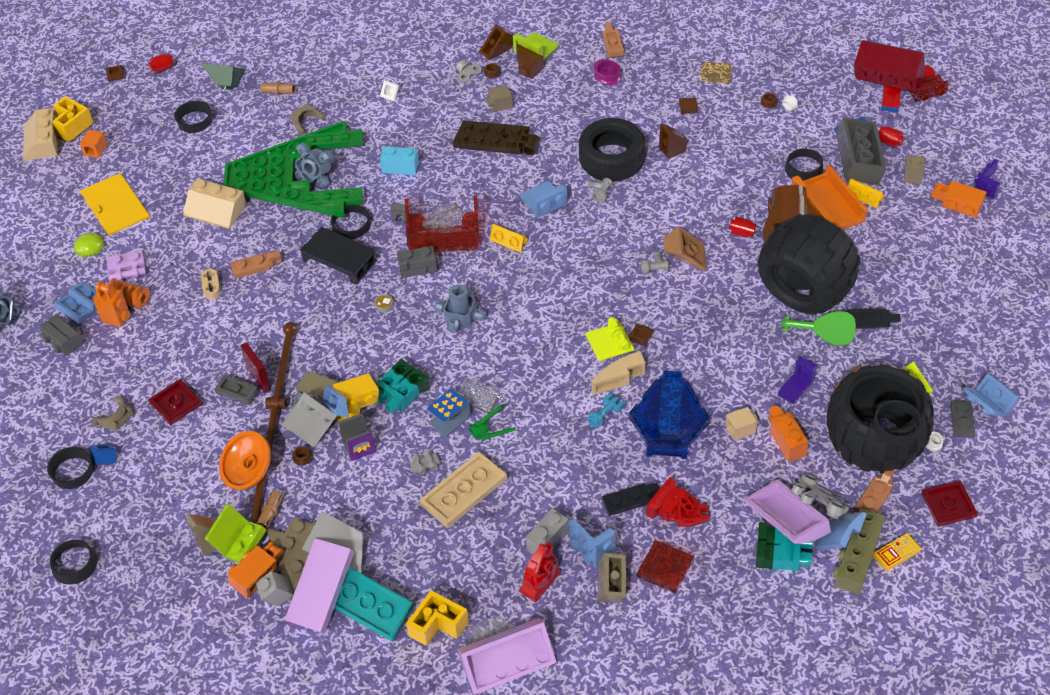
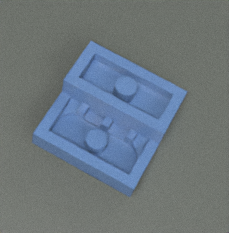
[54,282,97,324]
[814,512,866,550]

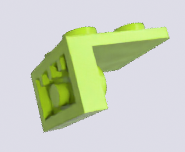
[513,32,558,59]
[205,504,266,563]

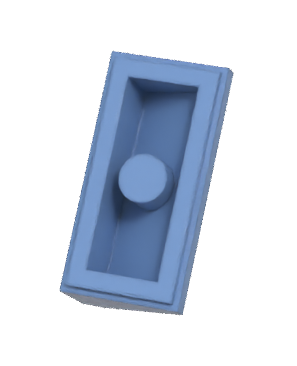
[321,385,349,418]

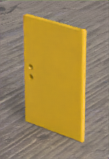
[80,173,151,236]

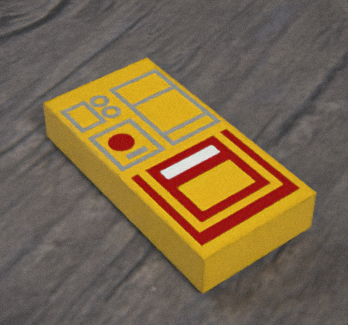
[873,533,921,572]

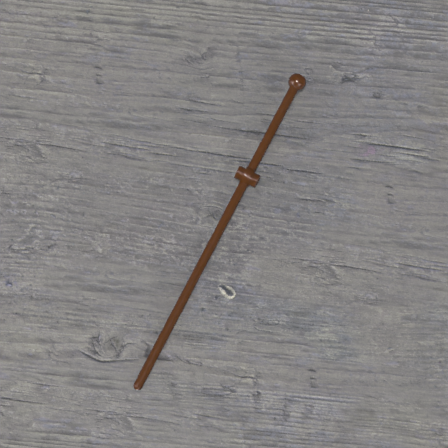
[250,322,297,524]

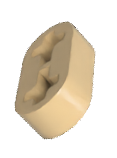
[201,269,221,300]

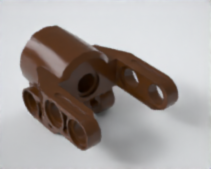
[763,185,816,243]

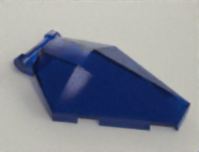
[629,371,710,459]

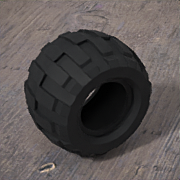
[757,214,861,315]
[826,364,934,474]

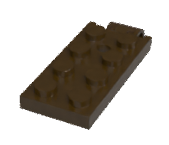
[453,120,540,156]

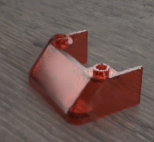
[404,193,480,252]

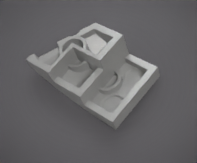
[302,512,364,574]

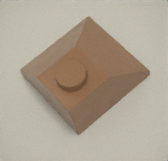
[663,227,707,271]

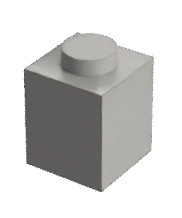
[256,571,294,606]

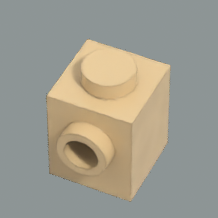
[725,407,758,441]

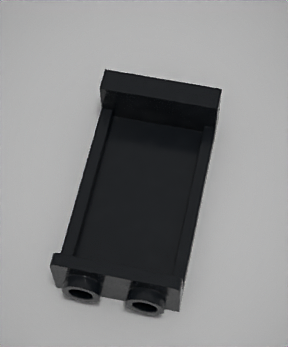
[301,227,377,285]

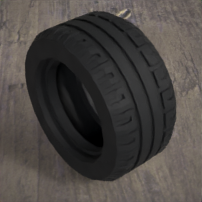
[579,118,645,182]

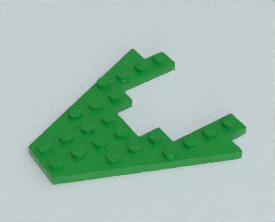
[223,121,363,218]

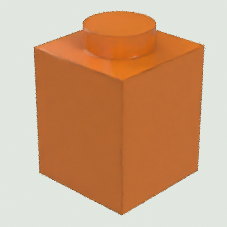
[80,130,107,158]

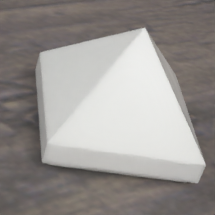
[380,80,399,101]

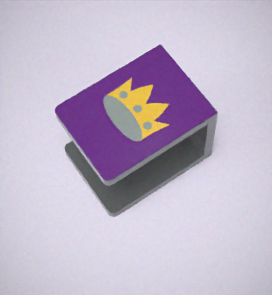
[338,413,376,461]

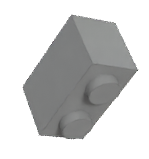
[526,508,569,554]

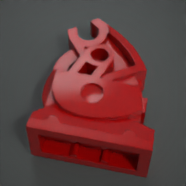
[646,477,709,527]
[519,541,561,603]

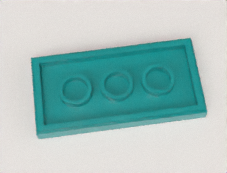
[334,567,415,642]

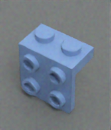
[520,181,567,218]
[963,373,1021,417]
[569,518,616,570]

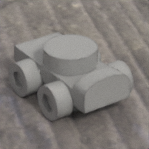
[409,450,440,475]

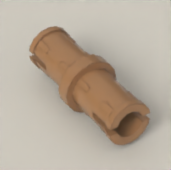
[261,82,296,95]
[256,491,284,531]

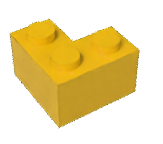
[52,96,93,142]
[332,373,379,422]
[406,590,469,646]

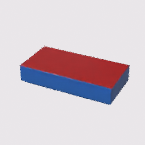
[881,85,901,112]

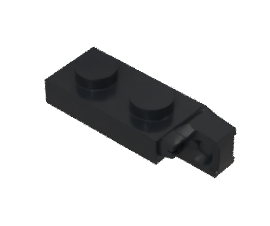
[846,308,901,329]
[602,483,660,516]

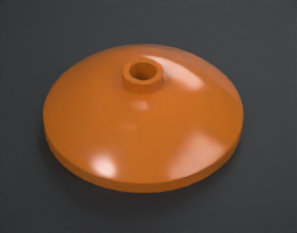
[219,431,271,490]

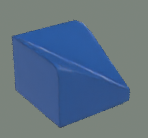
[89,444,116,465]

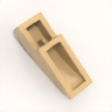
[591,351,645,395]

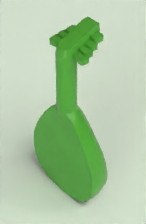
[780,311,856,346]

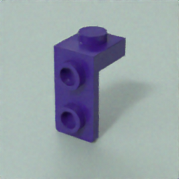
[974,159,1000,199]
[777,356,817,404]

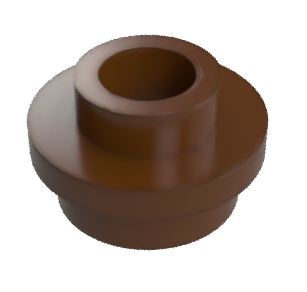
[484,63,500,78]
[760,93,778,108]
[292,446,312,466]

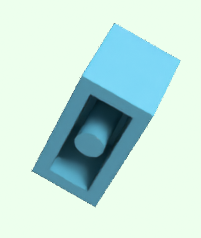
[380,146,419,175]

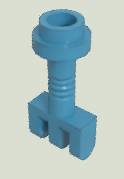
[588,392,627,427]

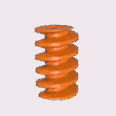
[108,278,150,309]

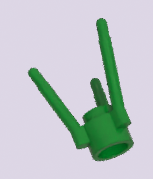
[469,405,516,441]

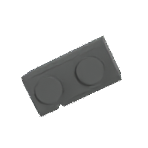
[397,246,437,278]
[39,314,83,356]

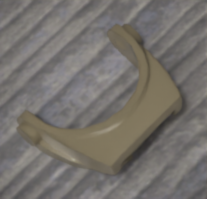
[290,104,325,135]
[92,396,133,430]

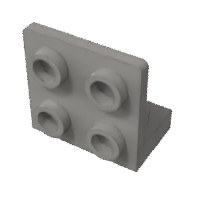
[282,392,337,447]

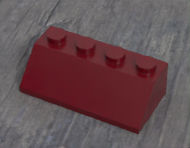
[854,40,926,92]

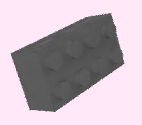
[836,117,886,185]

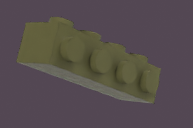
[833,508,885,595]

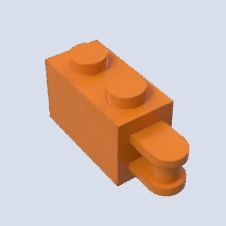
[931,181,987,218]
[93,281,130,327]
[769,406,809,462]
[228,541,284,599]

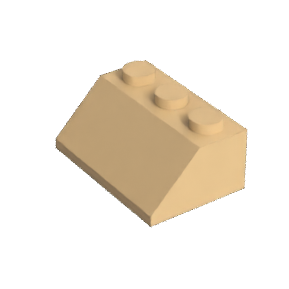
[23,108,58,161]
[183,178,247,229]

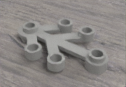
[791,473,850,519]

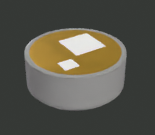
[375,295,394,313]

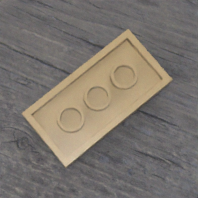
[419,452,507,529]

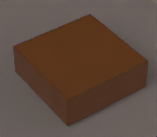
[106,65,125,82]
[679,97,698,114]
[628,323,654,347]

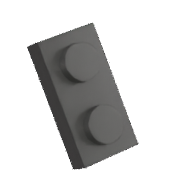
[215,375,259,405]
[950,400,975,438]

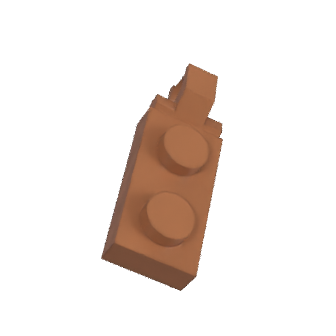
[602,22,624,58]
[230,251,282,279]
[854,470,895,513]

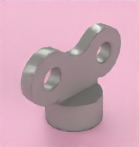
[456,59,482,83]

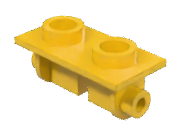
[848,178,885,208]
[490,224,528,252]

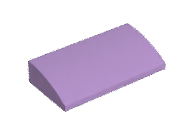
[744,479,831,544]
[285,538,354,634]
[457,618,557,695]

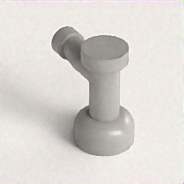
[588,178,613,203]
[641,251,668,275]

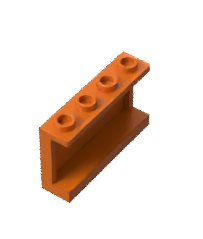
[791,165,867,230]

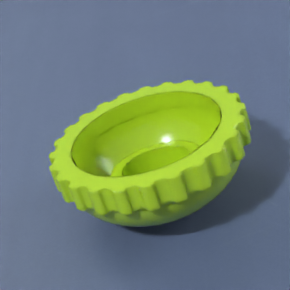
[73,232,104,257]

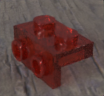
[909,74,949,102]

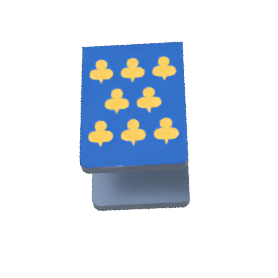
[427,388,471,437]

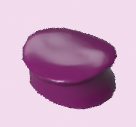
[594,59,622,85]

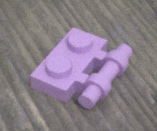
[106,250,146,281]

